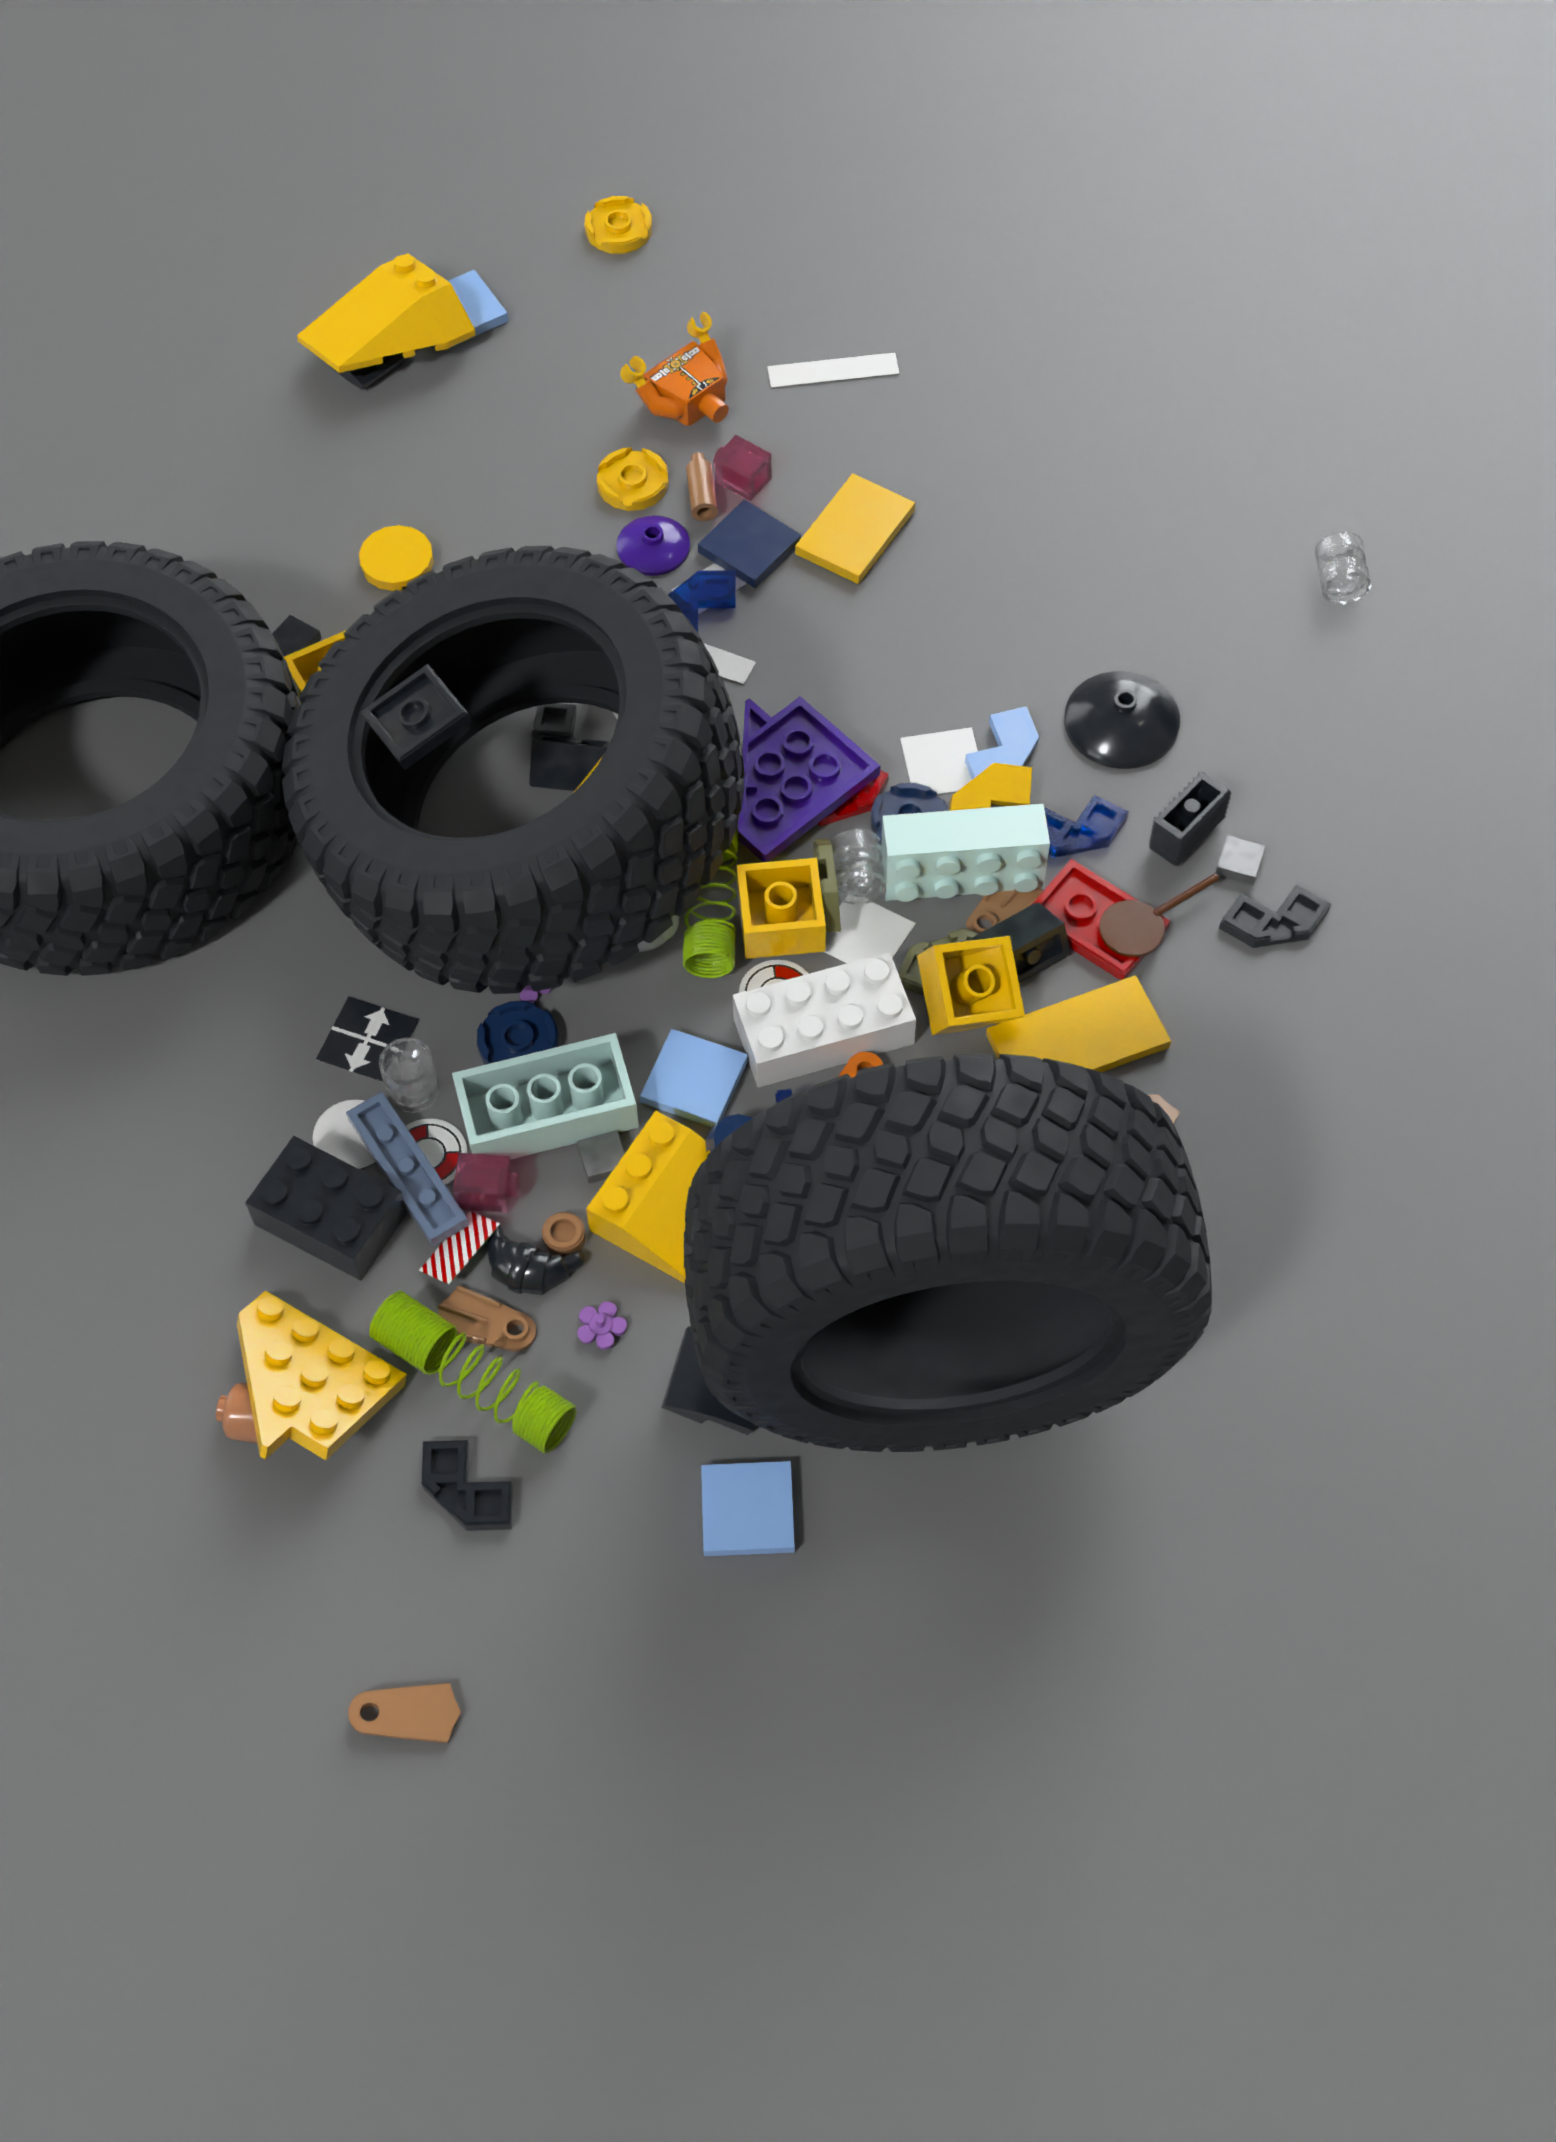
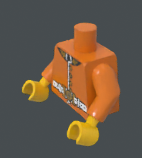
[620,312,729,426]

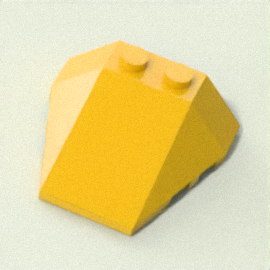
[297,253,475,373]

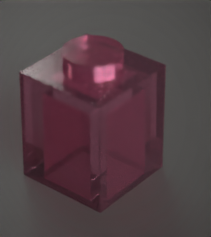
[713,435,772,501]
[453,1153,519,1213]

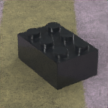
[245,1136,408,1281]

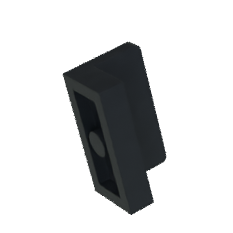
[529,734,610,791]
[972,903,1071,983]

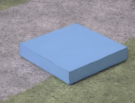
[449,270,508,347]
[640,1029,748,1128]
[701,1461,795,1556]

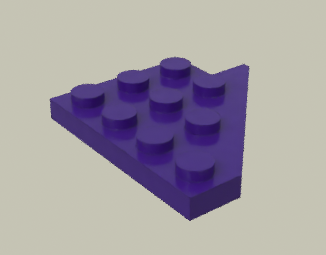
[738,696,881,862]

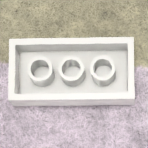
[733,952,916,1088]

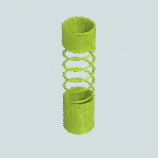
[683,815,739,978]
[369,1291,577,1454]

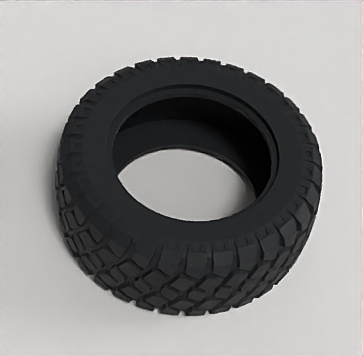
[0,541,301,976]
[282,546,745,994]
[684,1054,1212,1452]

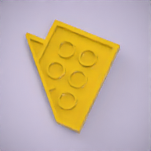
[237,1290,407,1460]

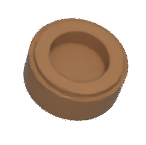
[542,1212,586,1257]

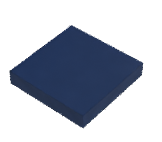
[698,499,801,588]

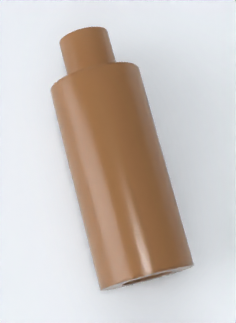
[686,452,718,521]

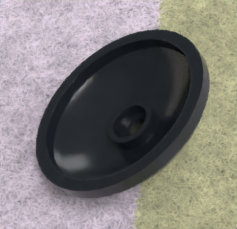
[1064,671,1180,769]

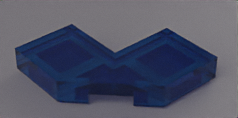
[668,570,736,633]
[1044,795,1129,858]

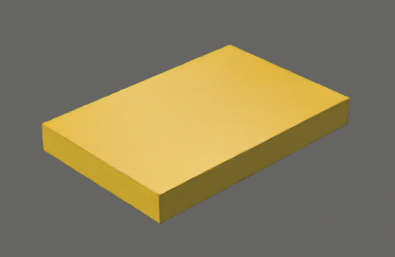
[795,473,915,585]

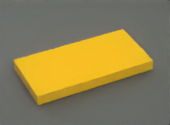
[986,975,1171,1073]

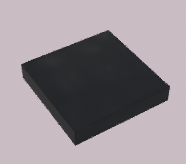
[360,664,473,770]

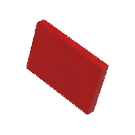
[1031,859,1170,980]

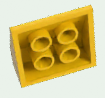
[586,1110,710,1283]

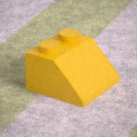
[917,936,1025,1036]

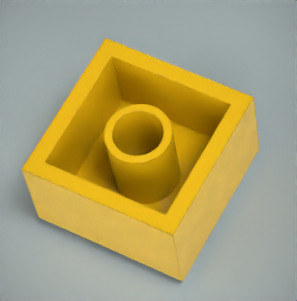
[736,858,826,959]

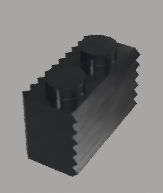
[1149,772,1232,866]

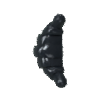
[487,1225,585,1295]

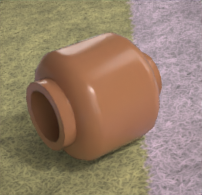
[216,1382,258,1444]

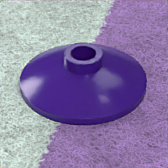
[616,515,690,576]

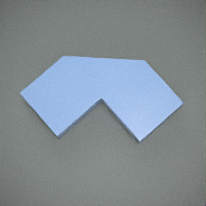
[965,706,1039,779]

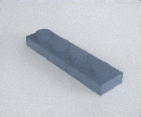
[346,1092,469,1247]

